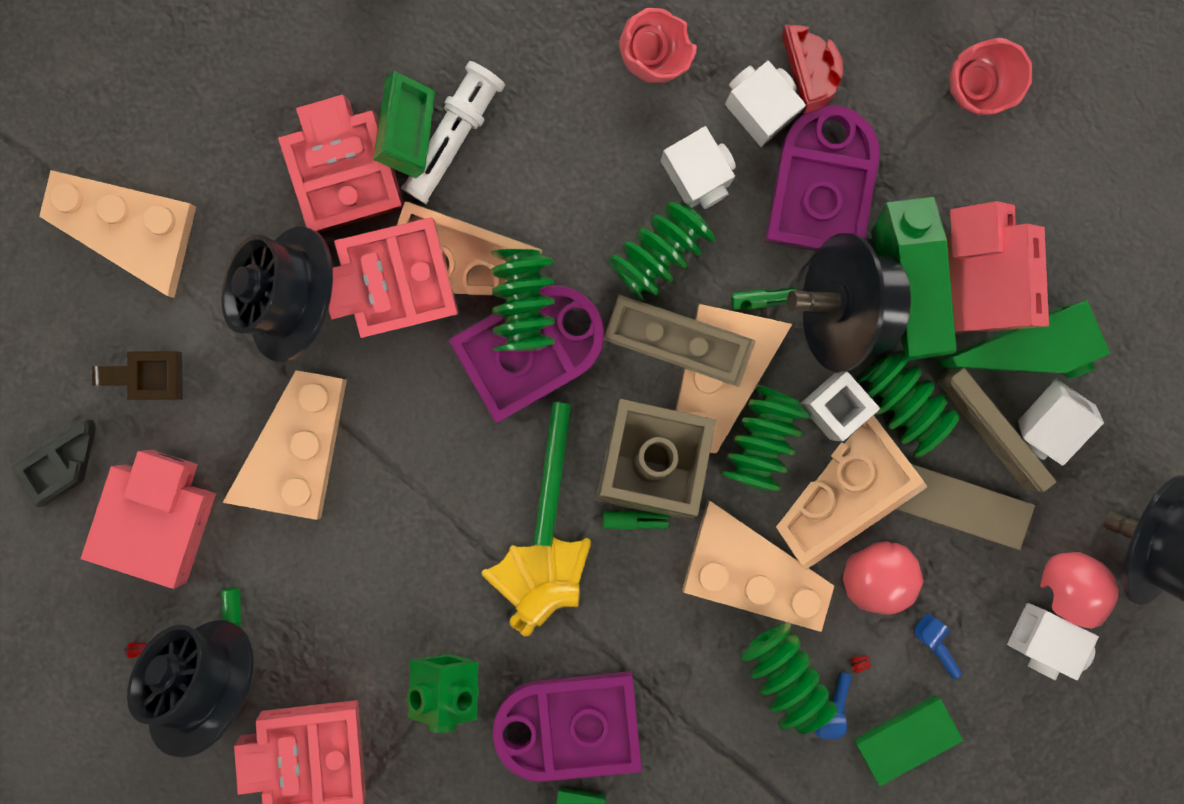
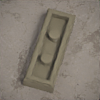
[603,295,756,387]
[936,368,1057,493]
[896,464,1035,550]

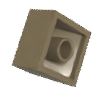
[596,399,716,520]

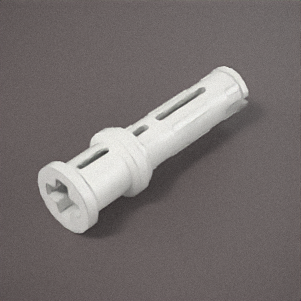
[400,61,505,204]

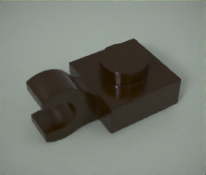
[92,351,183,400]

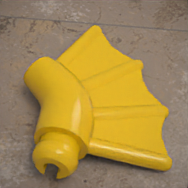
[482,536,591,637]

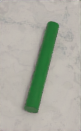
[533,402,571,547]

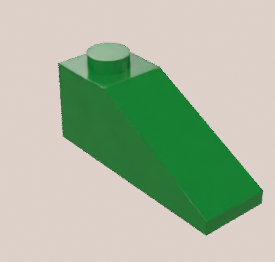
[871,197,957,360]
[938,300,1110,379]

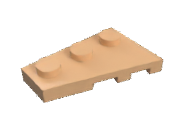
[39,170,196,298]
[397,201,543,295]
[675,304,792,454]
[223,370,347,520]
[776,415,927,570]
[682,500,834,632]

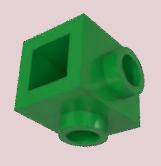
[407,653,479,733]

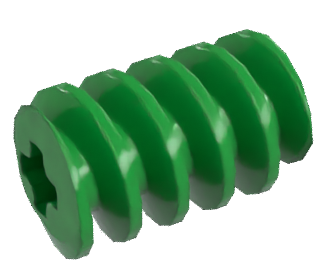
[608,201,716,303]
[491,249,555,351]
[855,350,959,458]
[720,385,811,492]
[740,622,838,734]

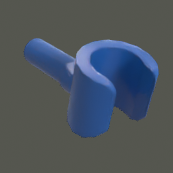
[914,613,962,679]
[815,672,852,739]

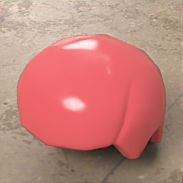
[619,8,697,83]
[949,38,1032,116]
[843,541,924,615]
[1040,552,1119,629]

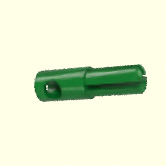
[731,286,798,311]
[603,510,670,530]
[221,587,242,627]

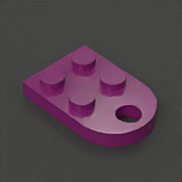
[764,105,880,251]
[449,286,604,423]
[493,671,642,782]

